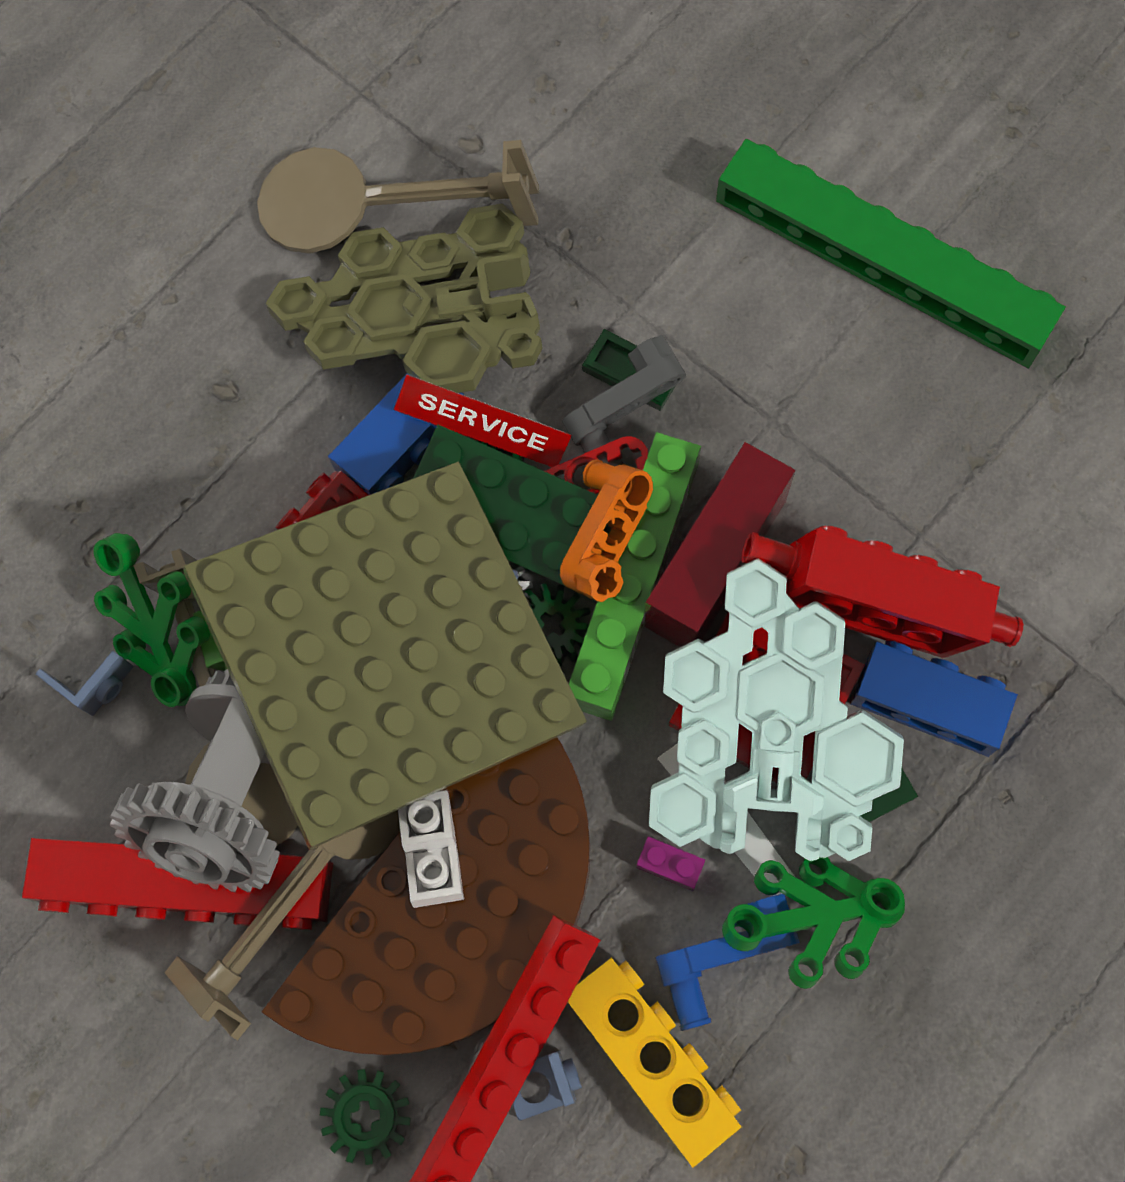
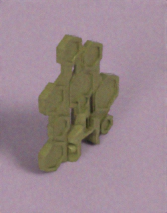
[266,203,543,393]

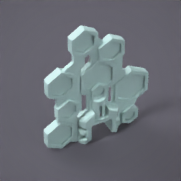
[649,558,904,861]

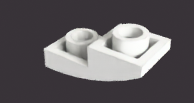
[398,790,464,908]

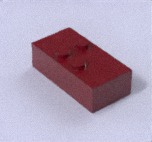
[644,442,796,647]

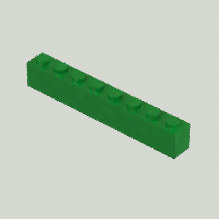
[716,139,1066,369]

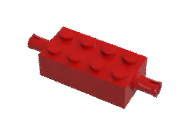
[741,526,1024,658]

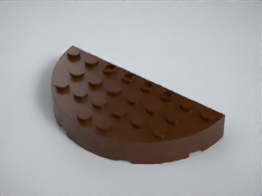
[261,738,591,1055]

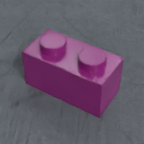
[636,836,705,891]

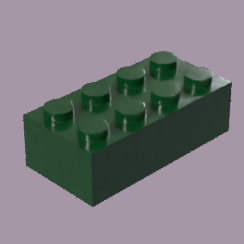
[413,424,607,586]

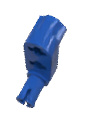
[655,894,800,1031]

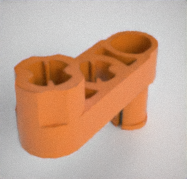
[560,459,653,602]

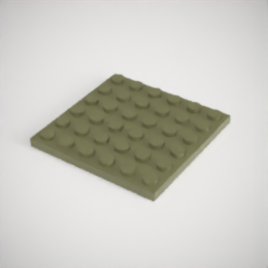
[183,462,587,850]

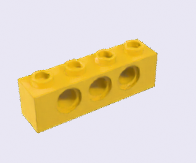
[568,957,742,1168]

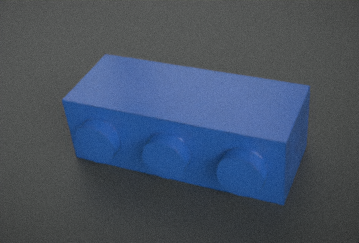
[328,373,464,495]
[851,641,1018,757]

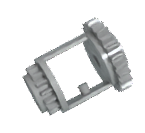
[110,669,280,892]

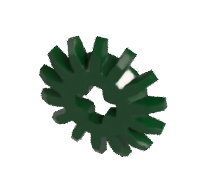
[524,583,590,667]
[319,1069,411,1165]

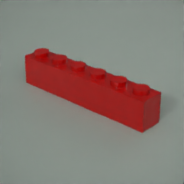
[22,838,333,930]

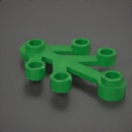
[94,533,210,707]
[722,857,905,989]

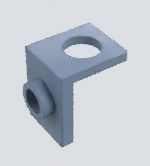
[35,651,134,716]
[513,1051,582,1121]

